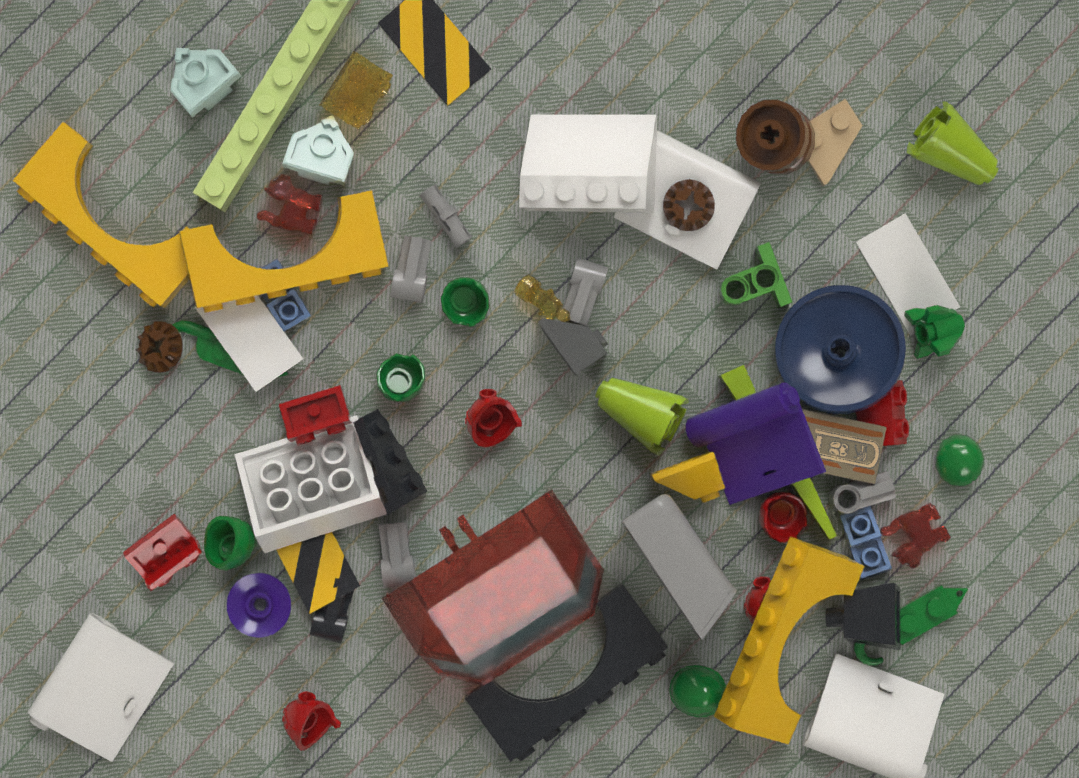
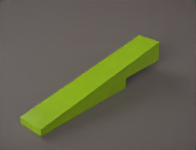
[718,365,837,540]

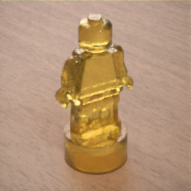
[514,274,571,322]

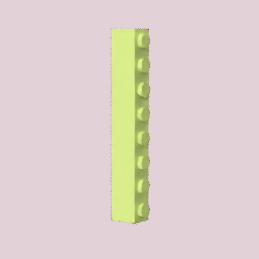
[193,0,356,212]

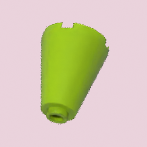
[907,101,999,185]
[595,377,689,456]

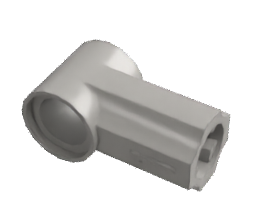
[390,236,432,303]
[561,258,609,326]
[828,471,896,514]
[378,522,416,588]

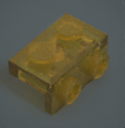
[319,51,393,129]

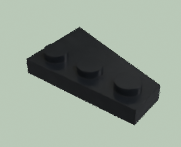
[353,409,427,515]

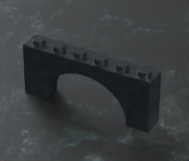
[465,583,668,762]

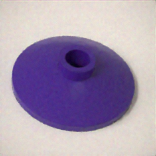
[227,573,292,638]

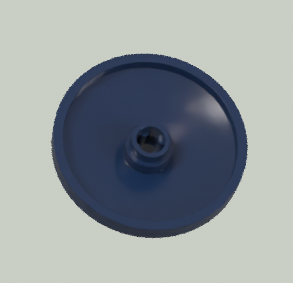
[775,285,906,414]

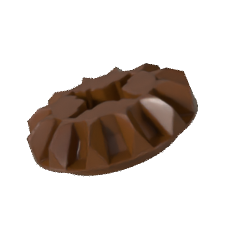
[663,179,715,231]
[135,321,183,373]

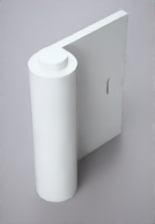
[614,131,761,269]
[28,613,174,762]
[803,653,944,778]

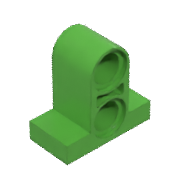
[719,242,792,308]

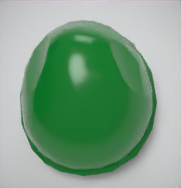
[204,516,257,571]
[669,665,726,718]

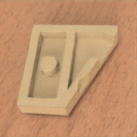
[807,99,863,186]

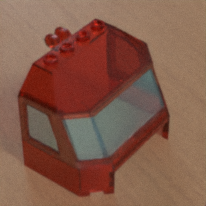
[382,487,604,685]

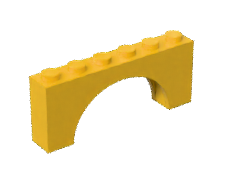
[13,122,190,308]
[179,190,389,313]
[714,537,865,745]

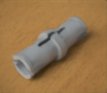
[419,184,473,248]

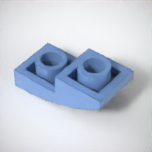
[261,258,311,331]
[840,506,892,580]

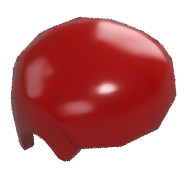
[759,491,807,543]

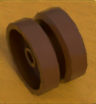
[736,99,815,175]

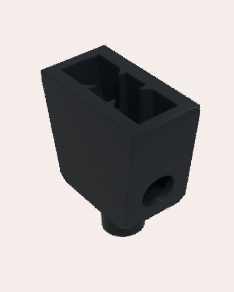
[825,583,901,650]

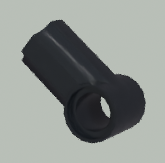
[310,578,354,644]

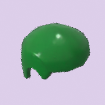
[441,277,490,327]
[376,353,425,402]
[935,434,984,487]

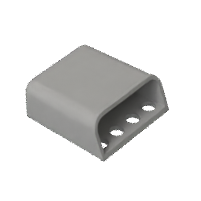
[621,494,737,640]

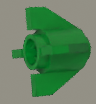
[904,305,965,359]

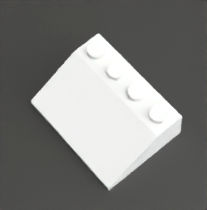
[519,115,658,213]
[235,415,387,553]

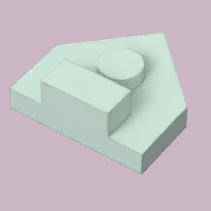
[170,48,241,117]
[282,115,354,186]

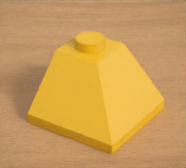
[650,452,725,503]

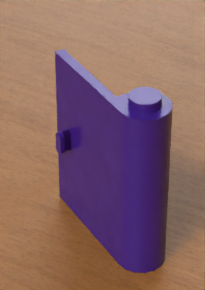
[686,383,826,505]

